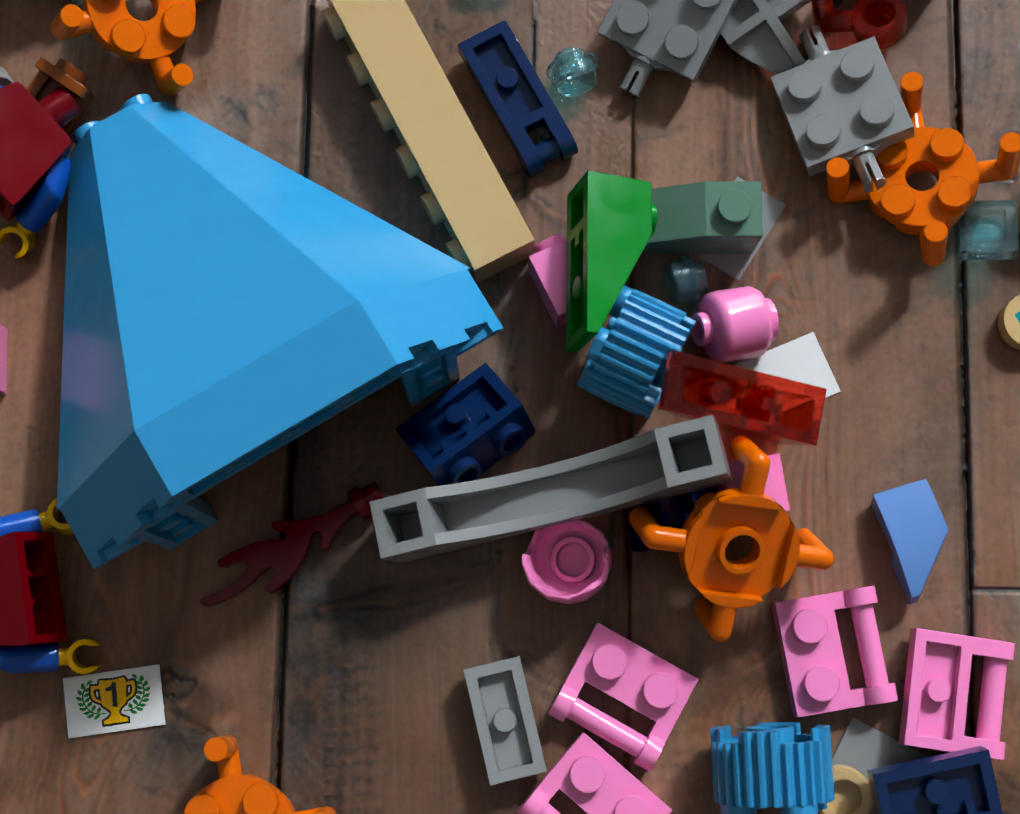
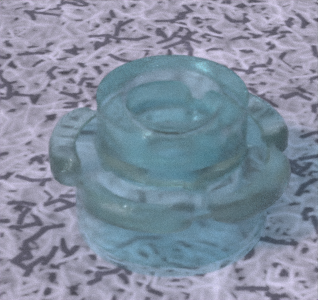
[547,47,599,97]
[663,253,708,307]

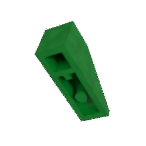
[566,171,658,353]

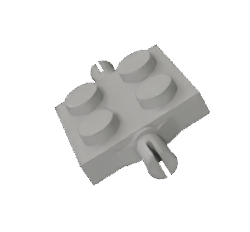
[598,0,738,98]
[770,26,915,192]

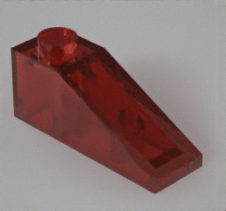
[658,351,827,446]

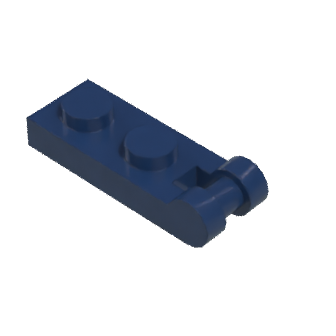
[458,20,578,178]

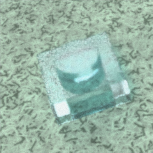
[958,200,1019,261]

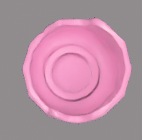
[521,519,613,605]

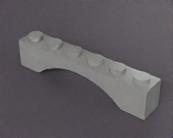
[369,414,733,563]

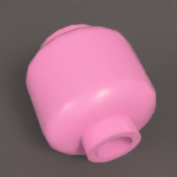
[691,286,779,363]

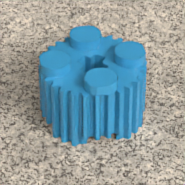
[577,285,696,419]
[710,722,835,814]

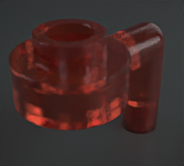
[811,0,907,49]

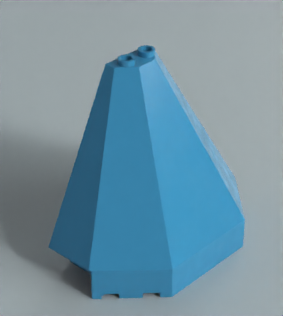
[57,94,504,570]

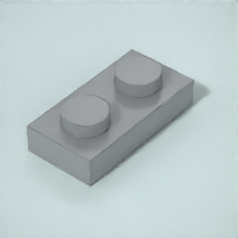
[463,656,547,786]

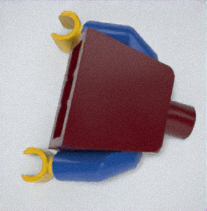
[0,82,80,259]
[0,498,101,674]

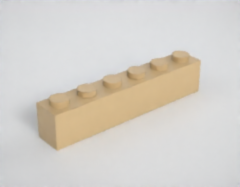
[322,0,535,284]

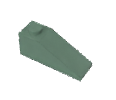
[641,181,763,254]

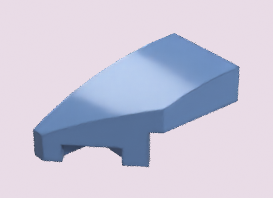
[871,479,948,604]

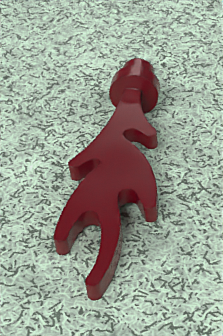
[200,482,385,607]

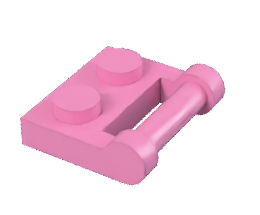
[771,585,898,718]
[548,622,699,772]
[898,628,1015,760]
[515,731,673,814]

